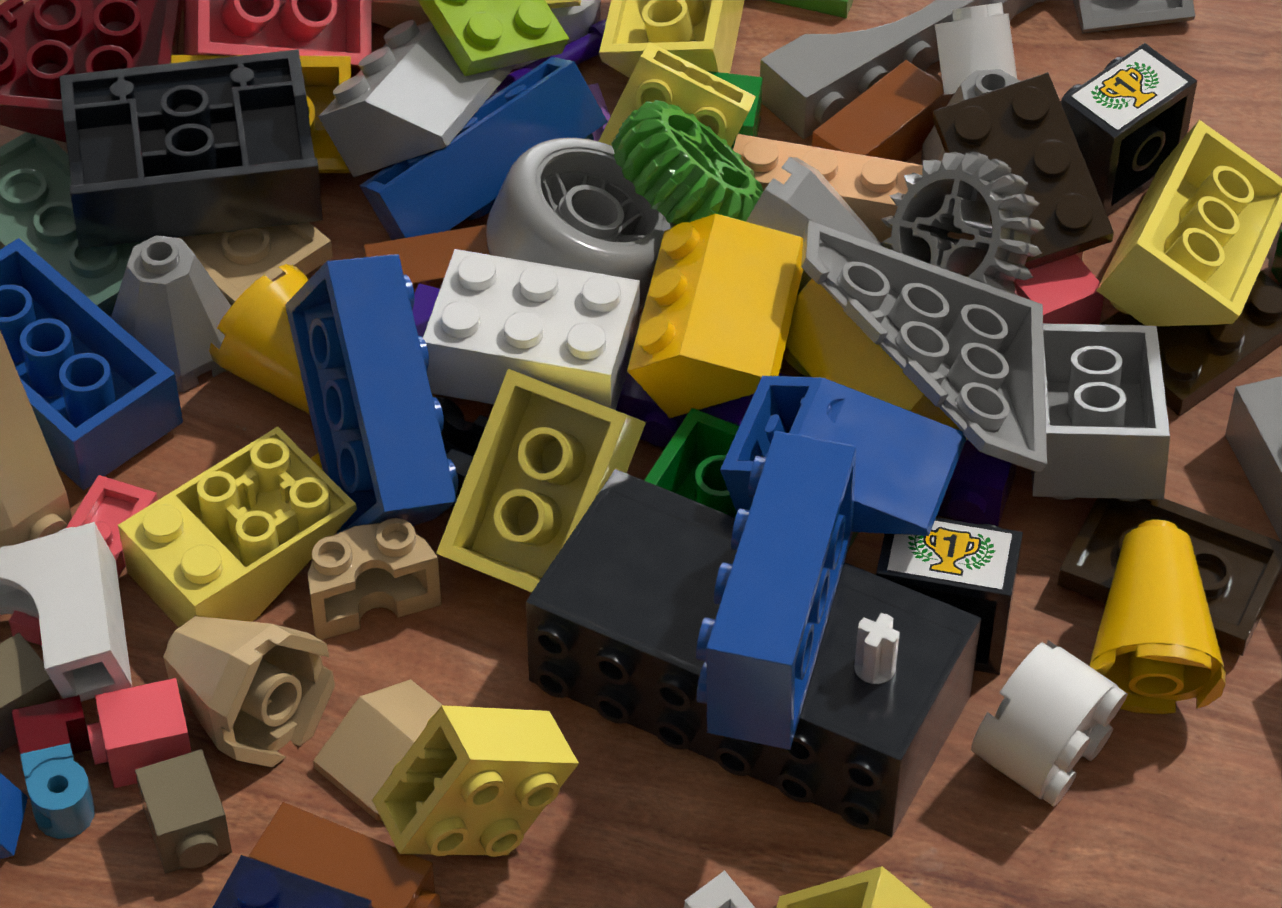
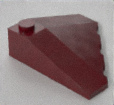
[0,0,183,143]

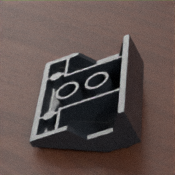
[60,49,323,249]

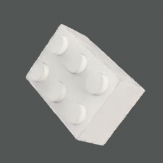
[423,249,640,410]

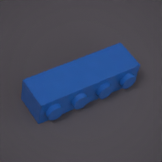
[359,57,608,240]

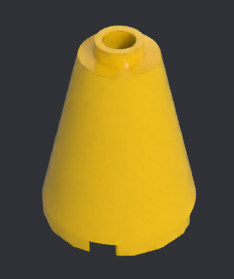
[209,264,310,415]
[1089,520,1225,714]

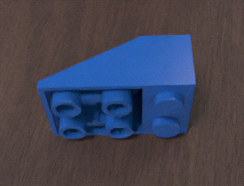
[720,376,966,536]

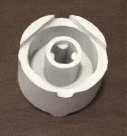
[971,640,1128,806]

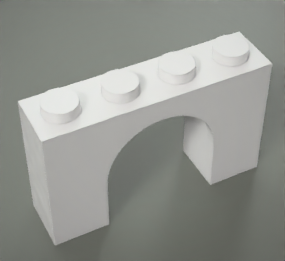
[0,522,132,702]

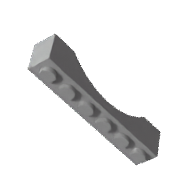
[760,0,1046,139]

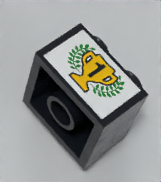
[1060,43,1197,216]
[876,517,1023,675]

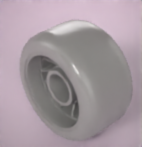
[486,138,675,309]

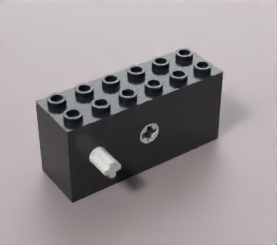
[526,469,981,837]

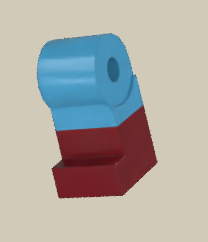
[12,695,95,839]

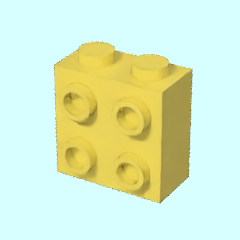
[599,42,756,147]
[372,705,579,857]

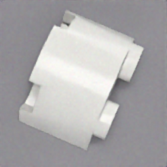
[935,2,1017,95]

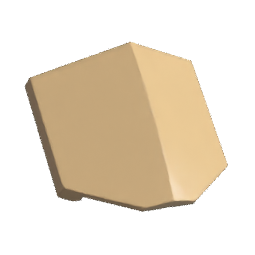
[313,679,442,821]

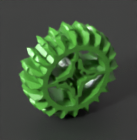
[611,100,763,225]

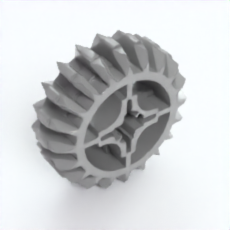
[880,152,1044,295]

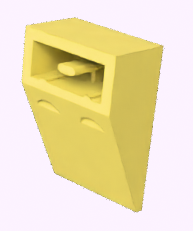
[118,426,357,627]

